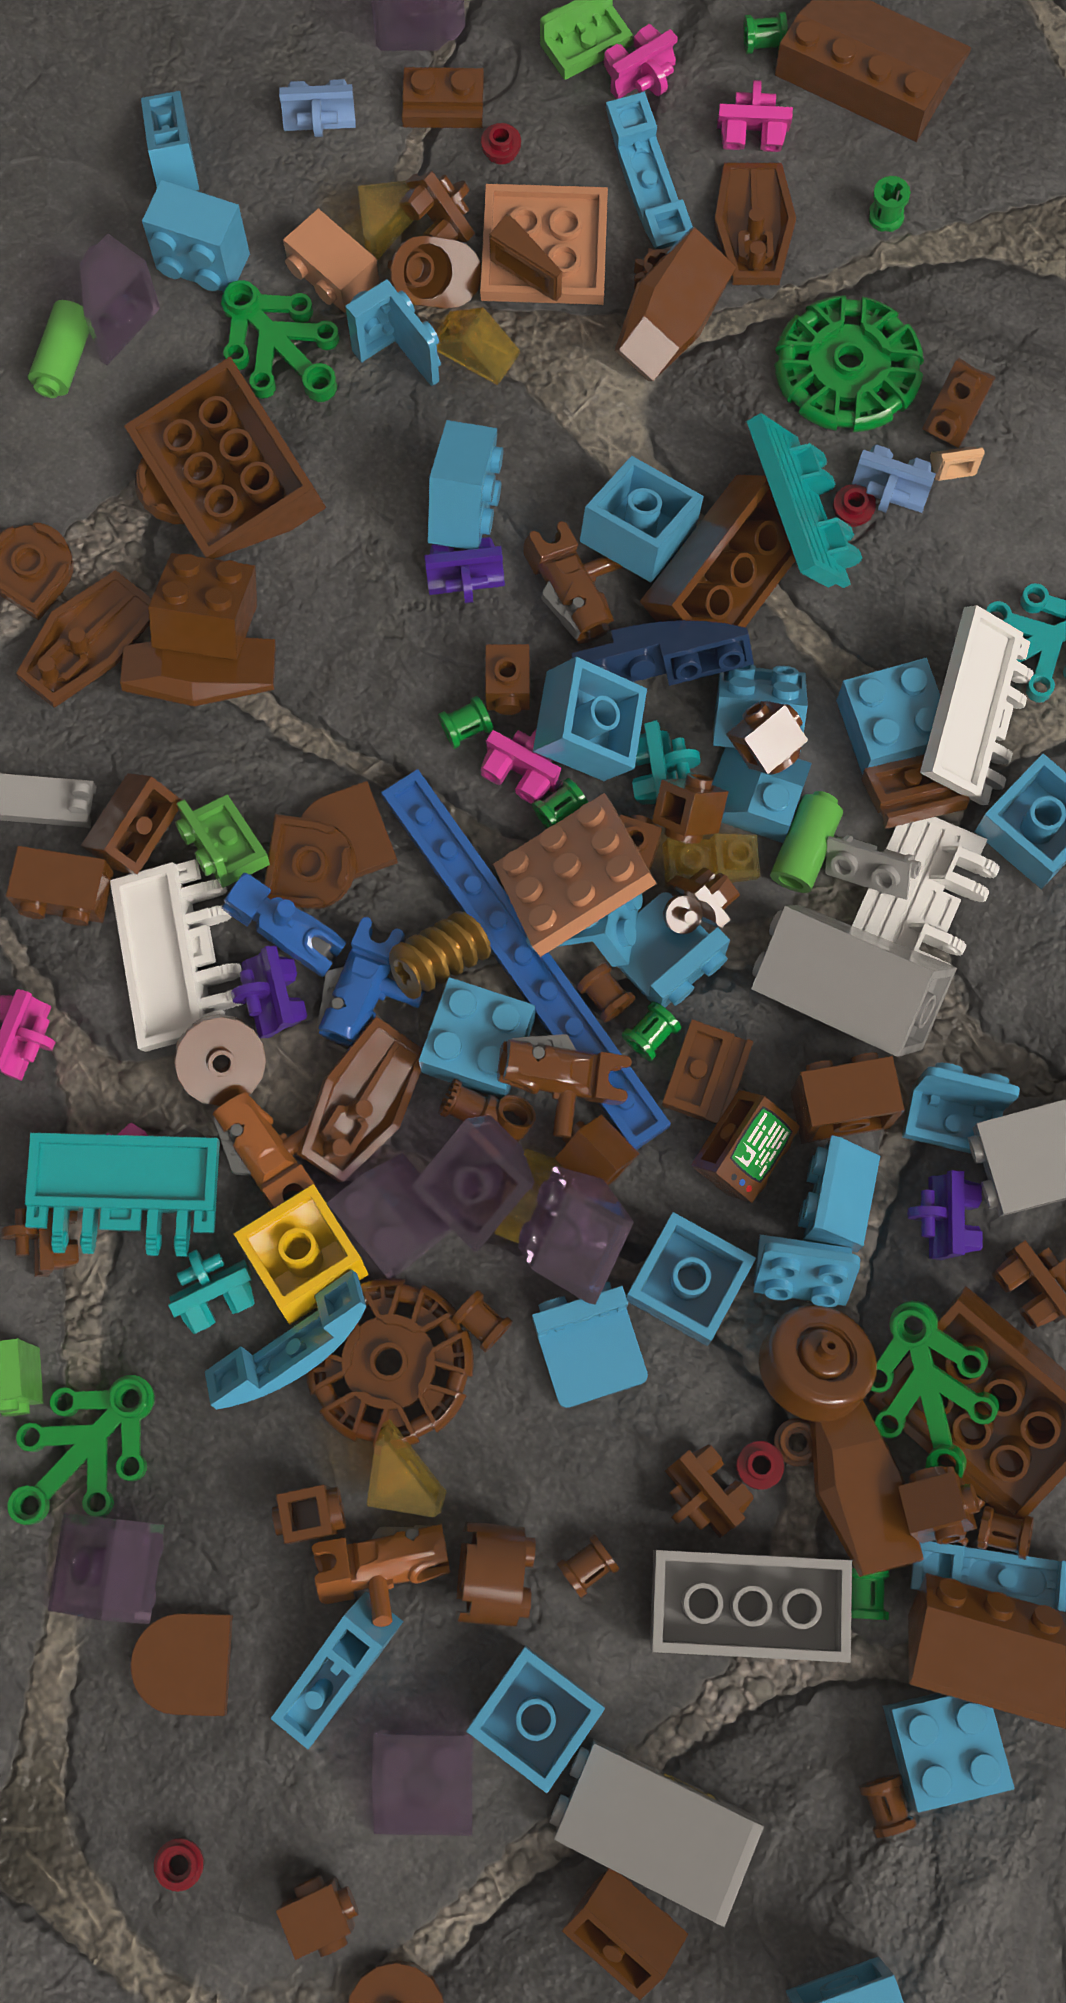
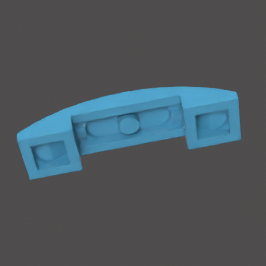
[606,91,693,249]
[205,1270,366,1410]
[910,1541,1066,1612]

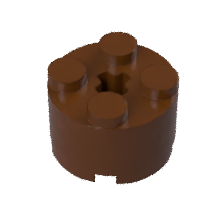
[456,1522,536,1627]

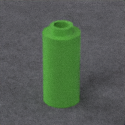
[28,300,94,398]
[770,791,843,893]

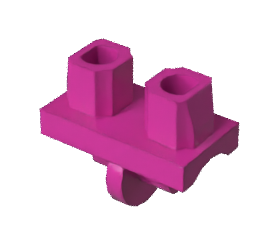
[604,24,678,99]
[717,80,793,152]
[481,729,561,804]
[0,989,56,1081]

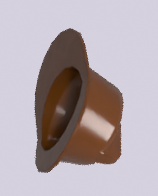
[387,236,481,308]

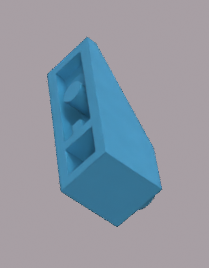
[141,91,199,191]
[271,1592,404,1749]

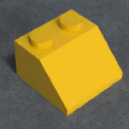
[234,1184,369,1325]

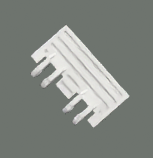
[920,605,1034,805]
[852,817,1000,964]
[110,859,243,1052]

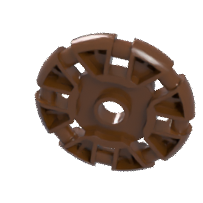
[306,1278,474,1449]

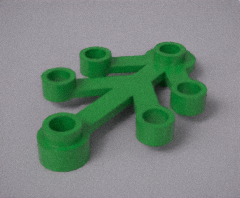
[221,280,339,402]
[871,1301,999,1478]
[7,1375,155,1525]

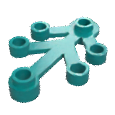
[986,583,1066,703]

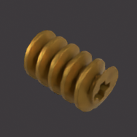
[389,911,491,999]

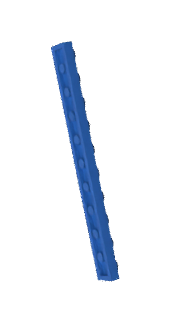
[381,769,671,1150]

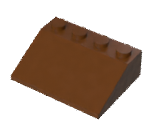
[775,0,971,142]
[124,357,326,559]
[868,1286,1066,1519]

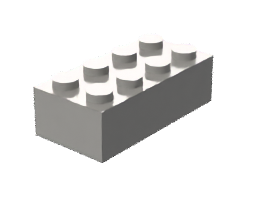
[650,1550,852,1663]

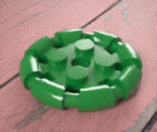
[774,295,924,432]

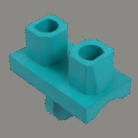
[632,720,701,805]
[168,1249,255,1334]

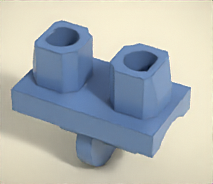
[279,79,356,137]
[852,445,936,513]

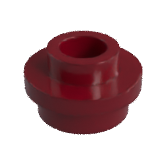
[481,123,521,165]
[833,484,876,527]
[736,1441,784,1490]
[154,1838,204,1892]

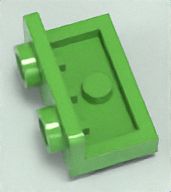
[540,0,633,80]
[175,794,270,888]

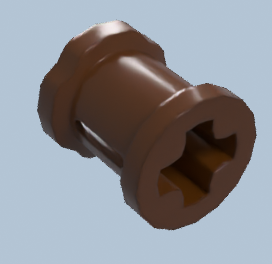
[576,963,635,1023]
[451,1290,513,1353]
[977,1506,1034,1560]
[557,1534,620,1598]
[859,1774,917,1838]

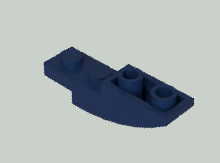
[572,621,754,686]

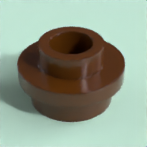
[774,1418,813,1467]

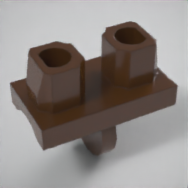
[399,171,475,242]
[922,358,996,448]
[663,867,740,934]
[1,1208,79,1277]
[992,1240,1066,1329]
[665,1444,754,1538]

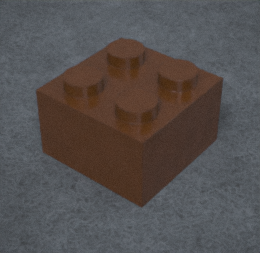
[148,553,257,660]
[791,1052,905,1144]

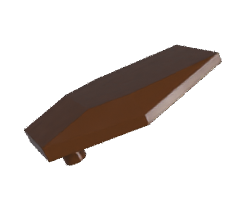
[714,163,796,285]
[614,227,736,381]
[16,570,152,708]
[120,638,276,707]
[297,1016,423,1183]
[810,1400,924,1577]

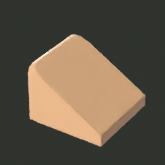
[930,447,985,481]

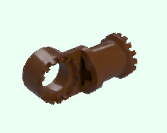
[438,1078,536,1143]

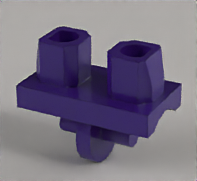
[424,537,505,604]
[231,946,307,1038]
[908,1170,983,1260]

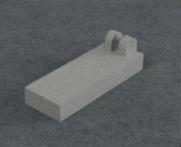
[0,773,97,828]

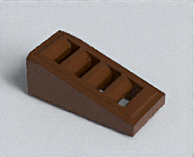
[489,214,562,301]

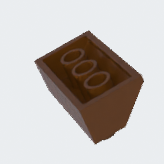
[640,474,796,627]
[908,1573,1066,1729]

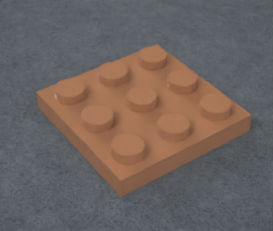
[480,184,608,305]
[493,793,657,957]

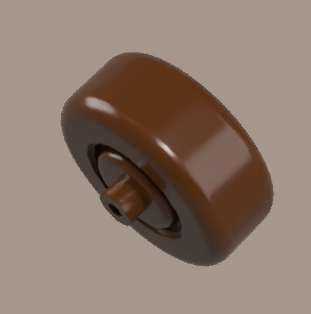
[759,1305,877,1422]

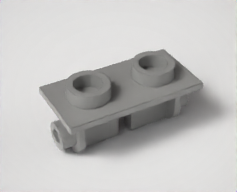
[825,835,921,900]

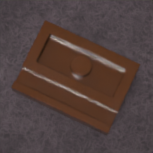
[402,67,484,128]
[861,754,970,829]
[661,1019,754,1124]

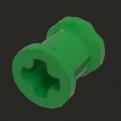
[743,12,788,54]
[869,176,911,232]
[438,696,493,749]
[532,778,588,829]
[622,1001,682,1061]
[851,1568,889,1620]

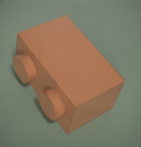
[283,208,379,313]

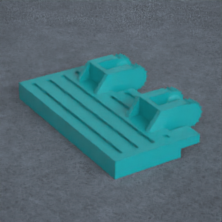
[746,413,863,588]
[25,1133,220,1256]

